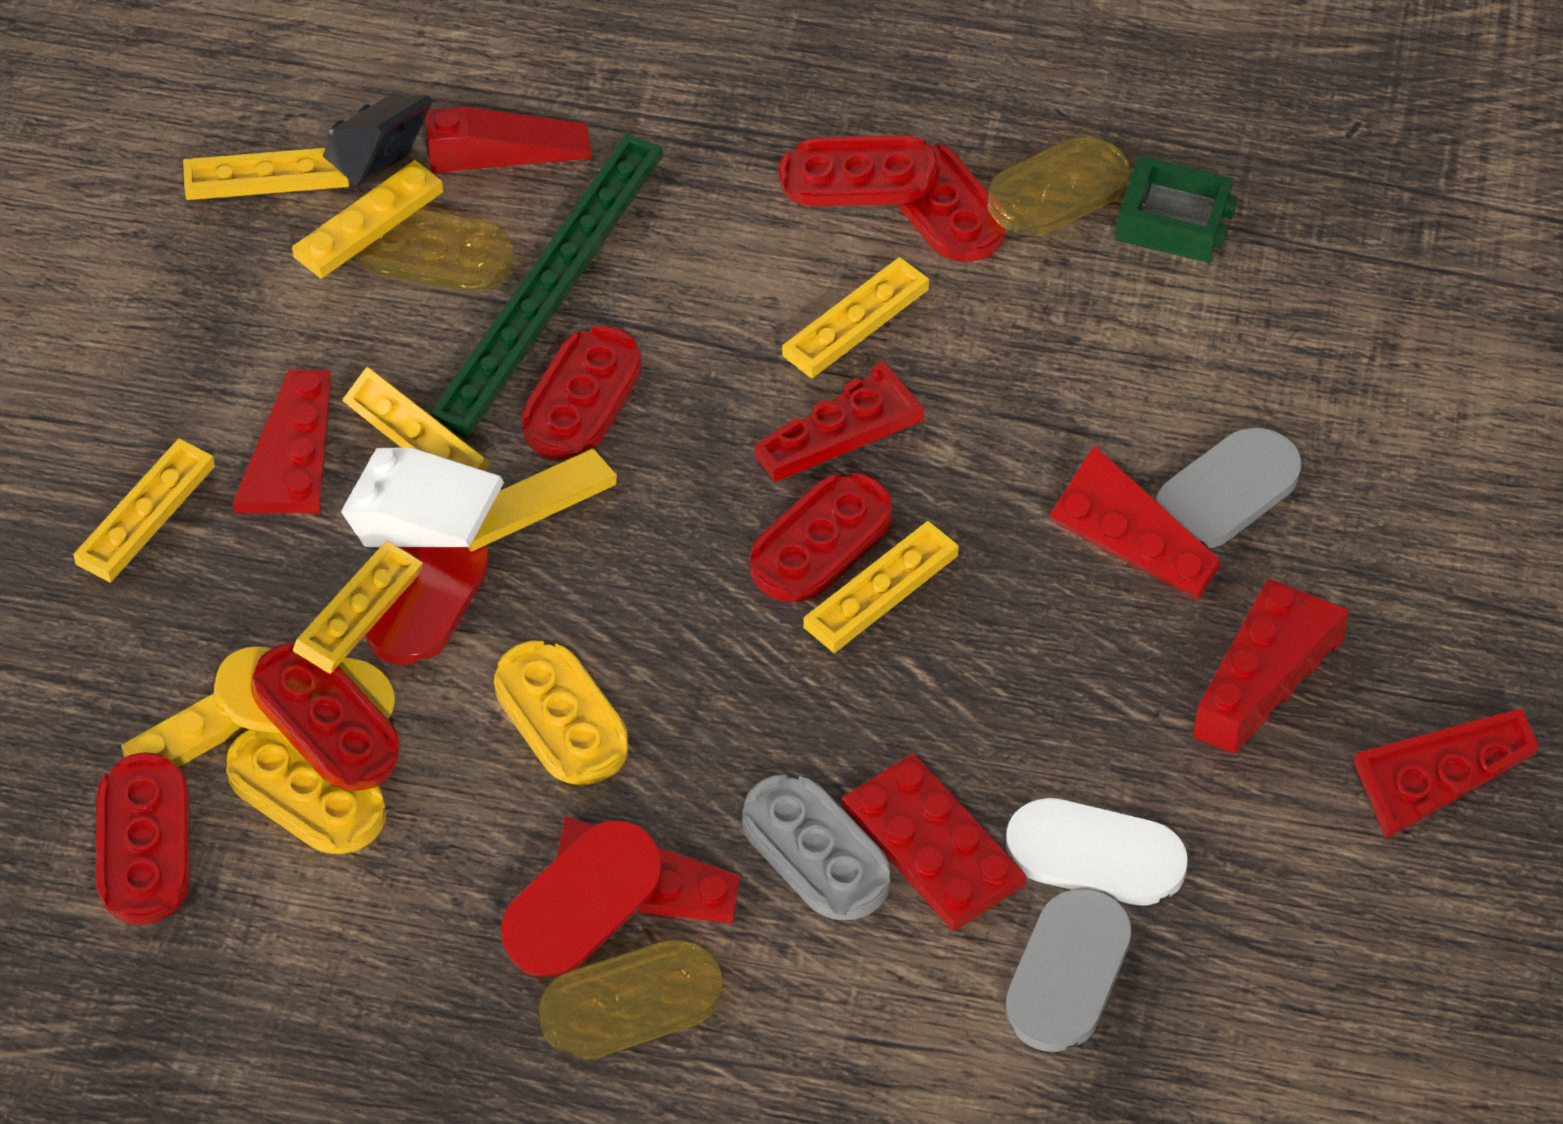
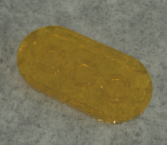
[987,137,1130,235]
[354,209,513,292]
[539,940,722,1059]

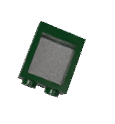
[1115,155,1238,263]

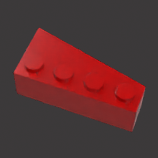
[1193,578,1350,754]

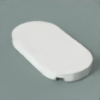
[1006,798,1187,906]

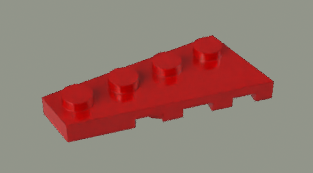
[754,360,925,482]
[233,370,332,514]
[1049,445,1221,601]
[1353,708,1539,840]
[556,816,739,924]

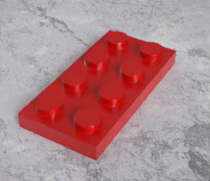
[841,753,1027,932]

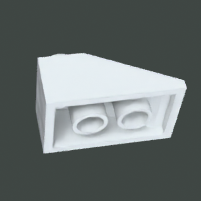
[341,448,504,547]

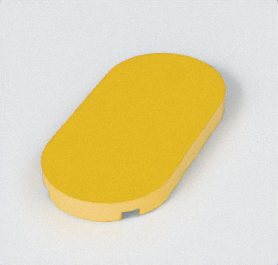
[494,641,628,785]
[214,647,395,734]
[226,729,386,854]

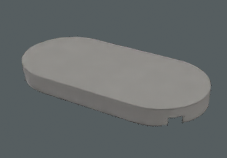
[1156,428,1301,548]
[742,775,890,920]
[1005,889,1131,1052]

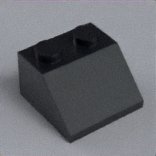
[322,95,433,187]

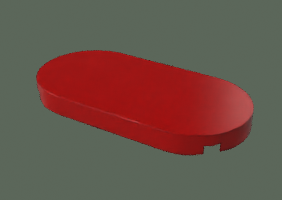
[778,135,940,206]
[896,140,1006,262]
[521,326,642,460]
[750,473,892,602]
[365,545,489,665]
[251,644,400,791]
[95,752,190,925]
[501,821,661,978]

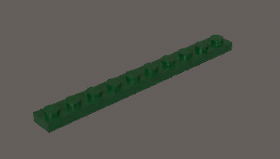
[430,133,662,439]

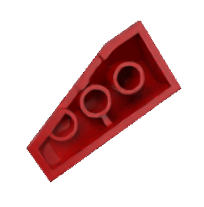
[425,106,591,173]

